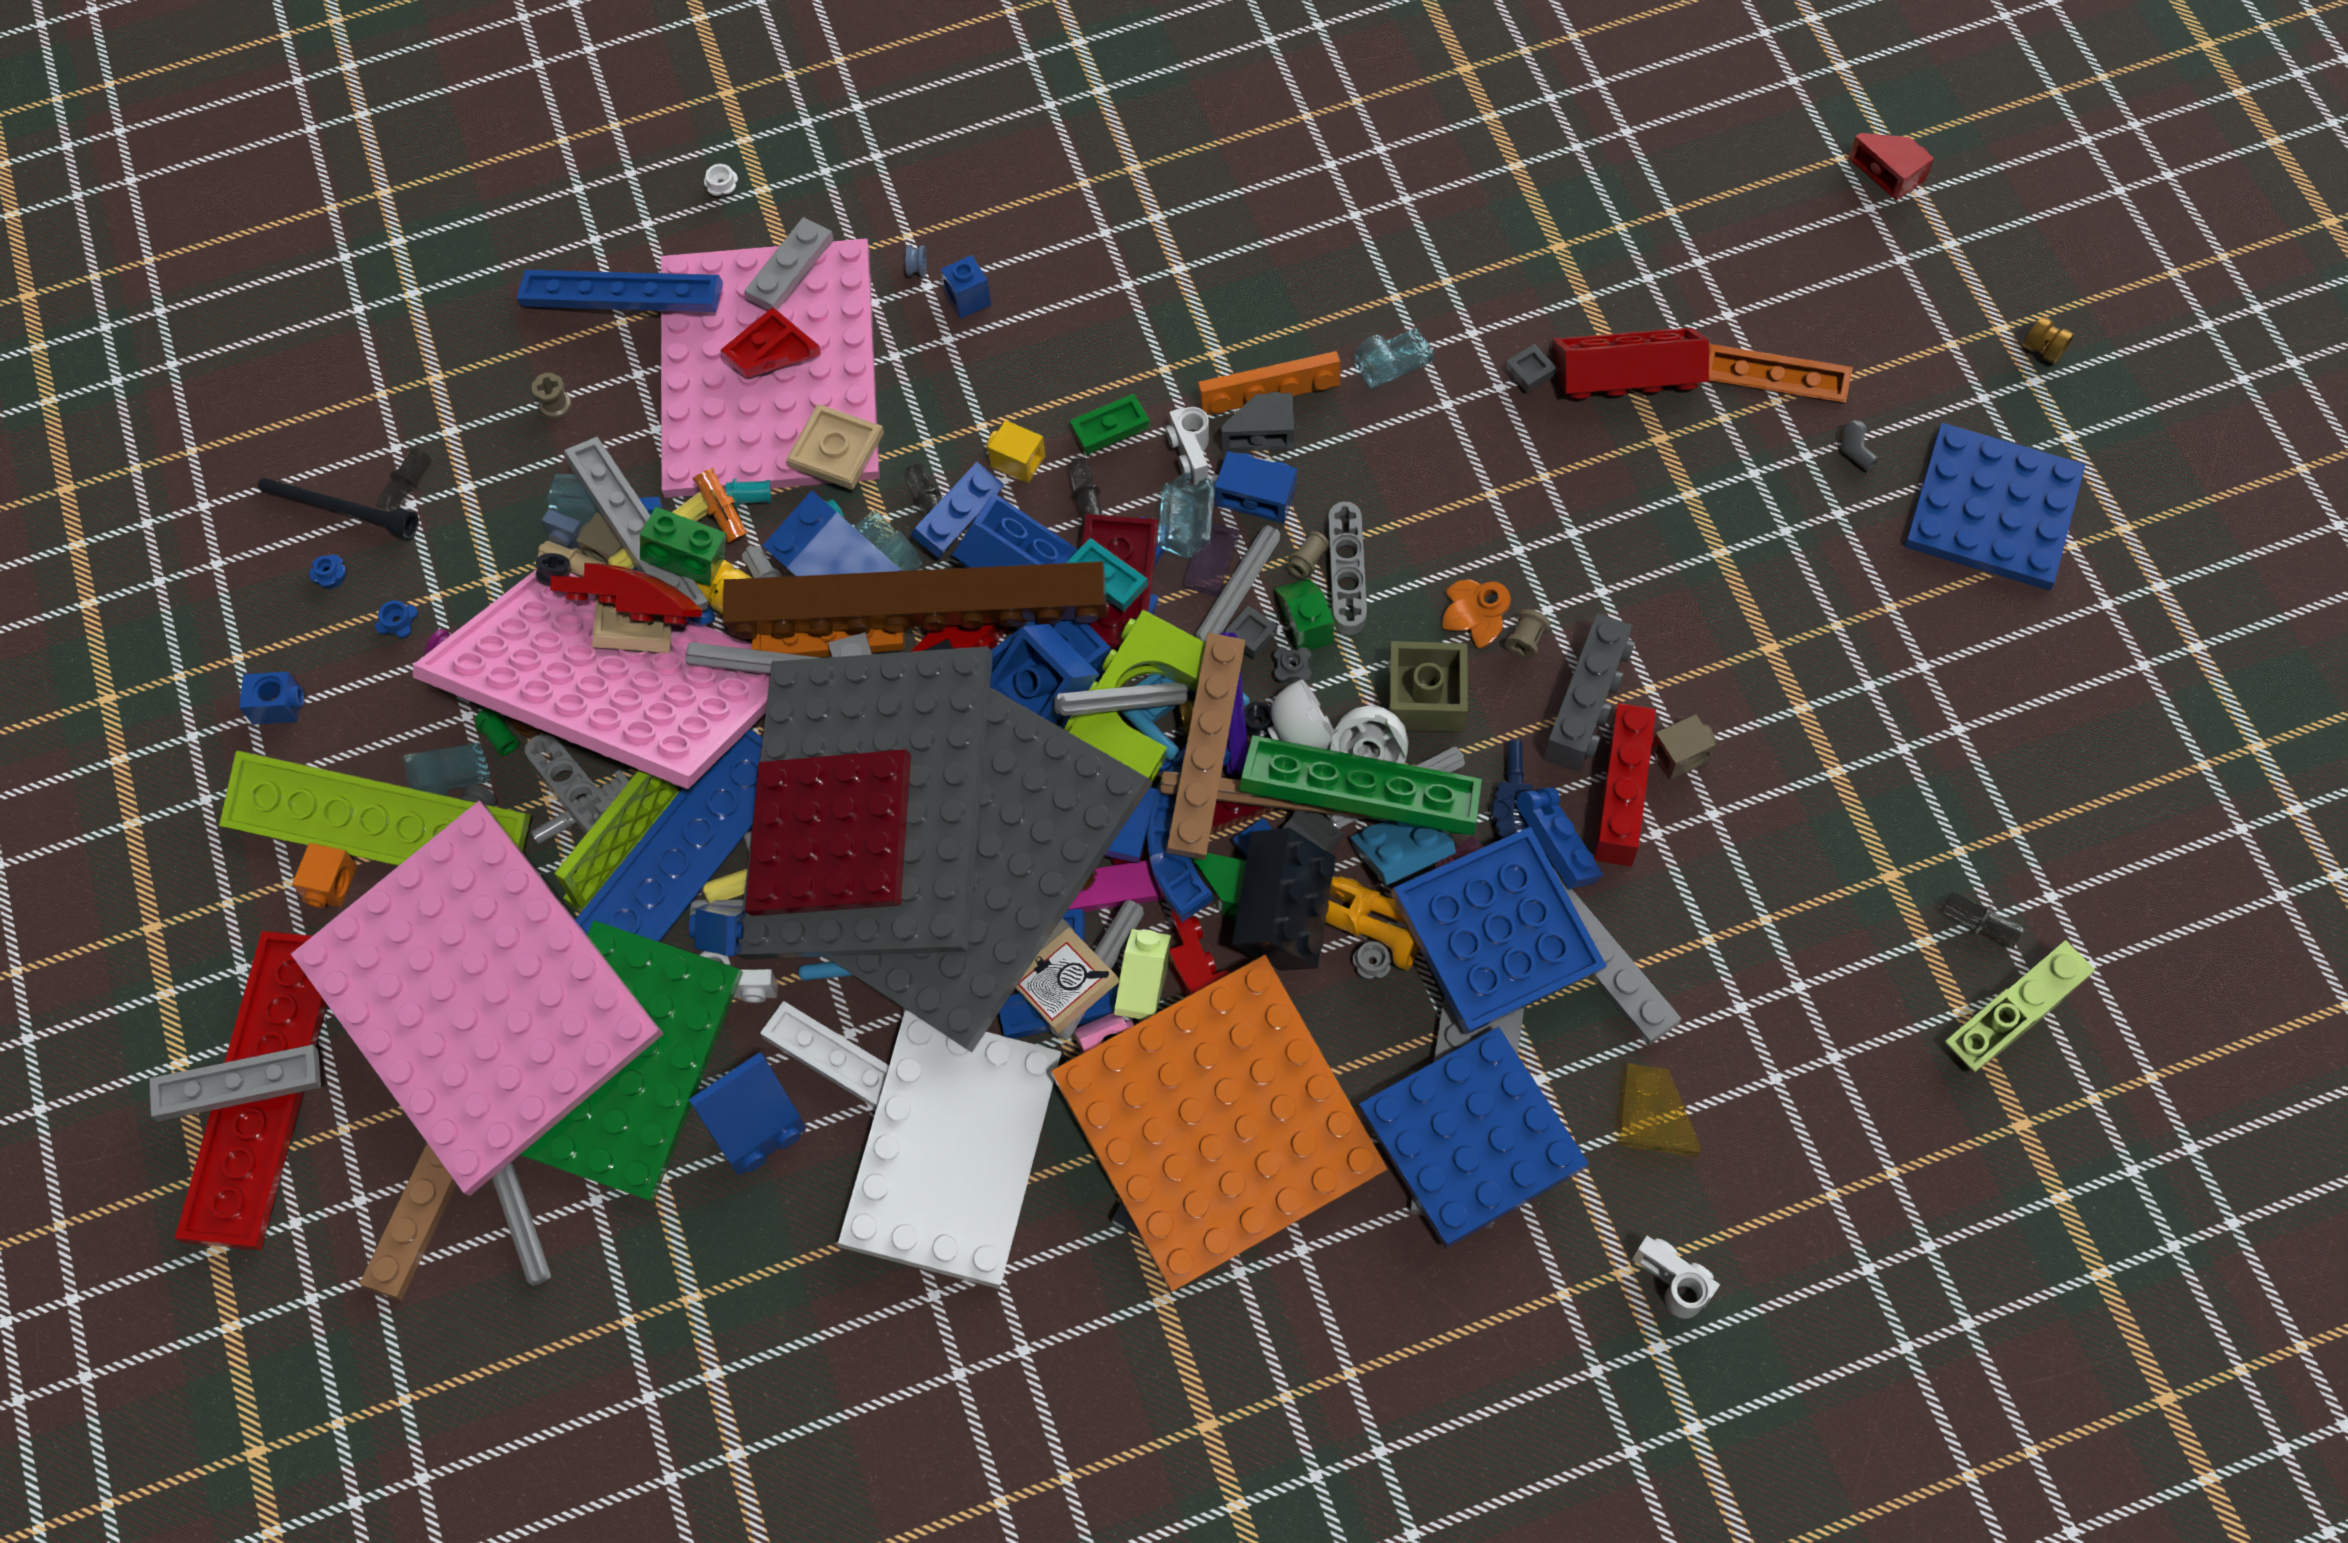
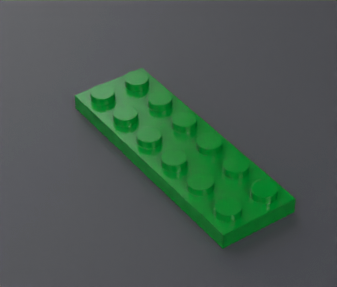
[1239,735,1482,836]

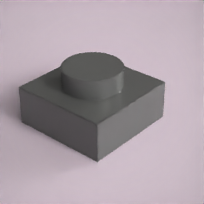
[1505,344,1557,393]
[1225,605,1278,658]

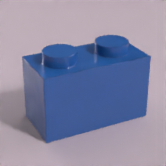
[1215,451,1297,524]

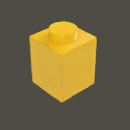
[986,420,1046,483]

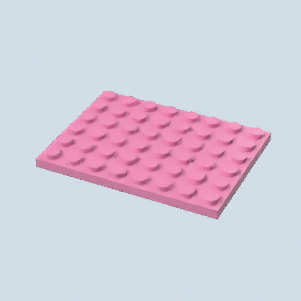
[661,239,880,498]
[413,569,770,789]
[291,800,664,1196]

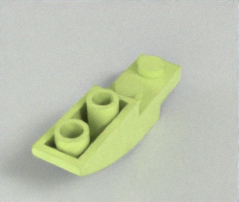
[1945,940,2095,1073]

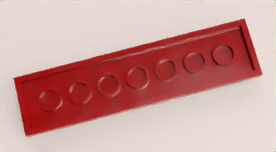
[175,931,327,1251]

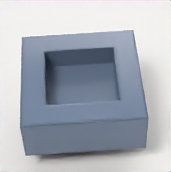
[541,509,583,549]

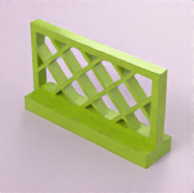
[554,770,680,913]

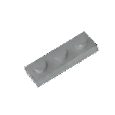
[744,217,834,311]

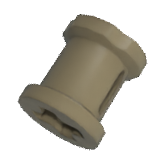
[531,373,572,419]
[1505,609,1551,659]

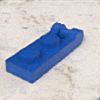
[1516,787,1604,889]

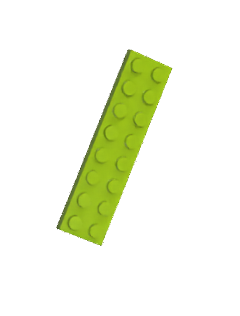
[219,751,531,866]

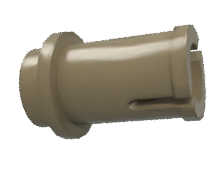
[1287,531,1329,579]

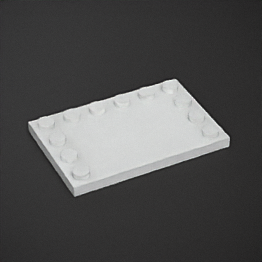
[838,1010,1061,1289]

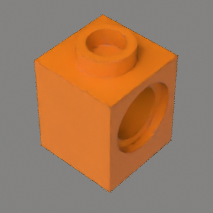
[292,843,358,908]

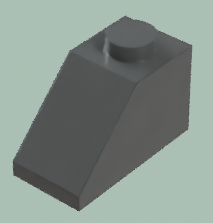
[1222,392,1294,452]

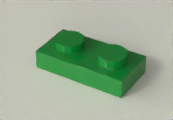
[1069,394,1150,455]

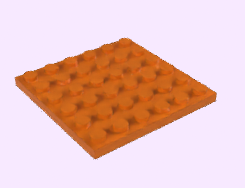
[1051,955,1388,1293]

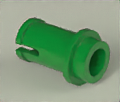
[475,708,520,756]

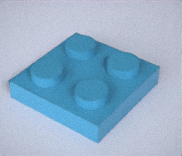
[1350,820,1456,885]

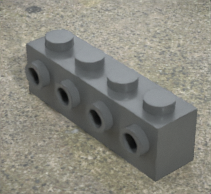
[1544,613,1635,772]

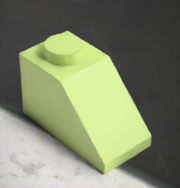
[1114,929,1171,1020]

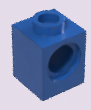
[941,255,991,319]
[239,672,304,725]

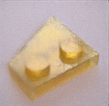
[1618,1063,1701,1157]

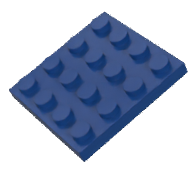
[1904,423,2086,591]
[1390,827,1607,1035]
[1358,1026,1589,1249]

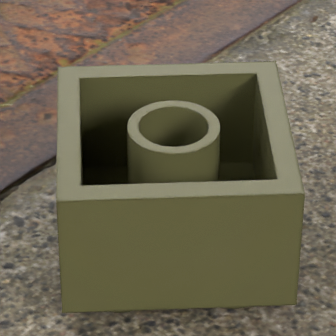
[1388,641,1468,732]

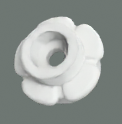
[704,164,738,196]

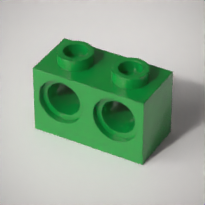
[640,506,726,586]

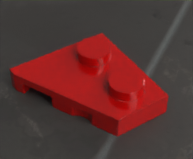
[720,307,821,378]

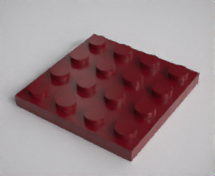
[745,749,911,916]

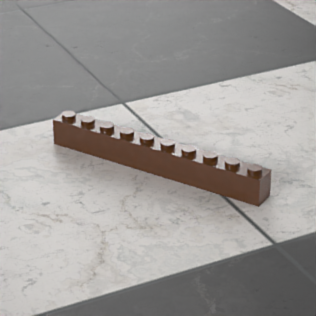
[723,561,1107,639]

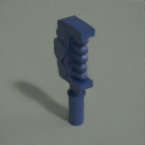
[1490,740,1533,841]

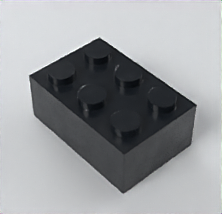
[1232,828,1336,971]

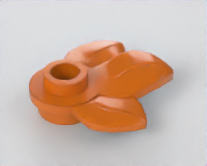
[1442,580,1511,649]

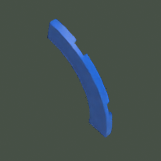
[1147,746,1231,923]

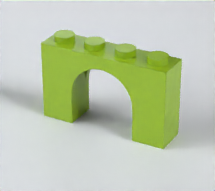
[1064,610,1206,782]

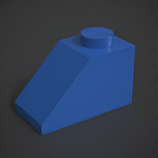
[689,904,746,956]

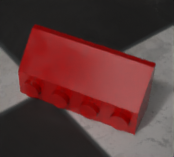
[1552,327,1709,398]

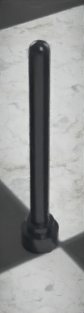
[257,478,419,540]

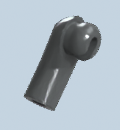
[1841,420,1879,472]

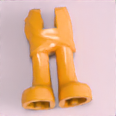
[1325,876,1419,971]

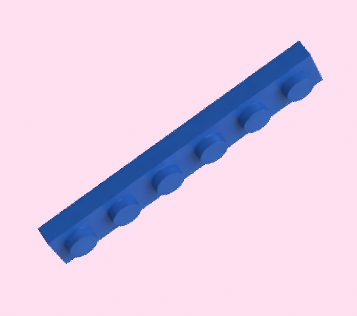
[516,270,723,312]

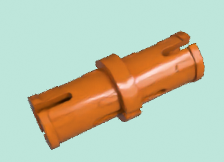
[692,468,748,543]

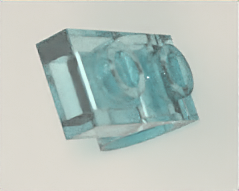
[1354,327,1434,389]
[854,510,923,571]
[402,743,490,796]

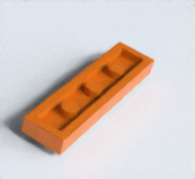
[1198,351,1340,415]
[752,628,905,657]

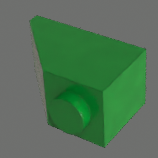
[1274,579,1335,650]
[1192,853,1246,923]

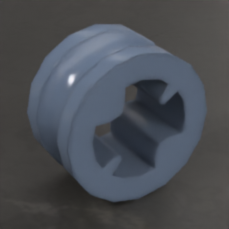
[905,245,927,277]

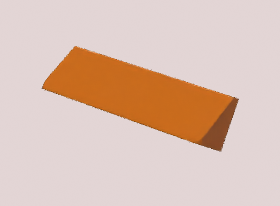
[1709,344,1853,403]

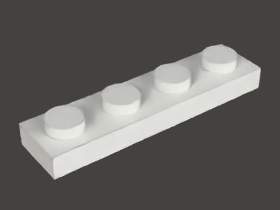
[760,1001,889,1109]

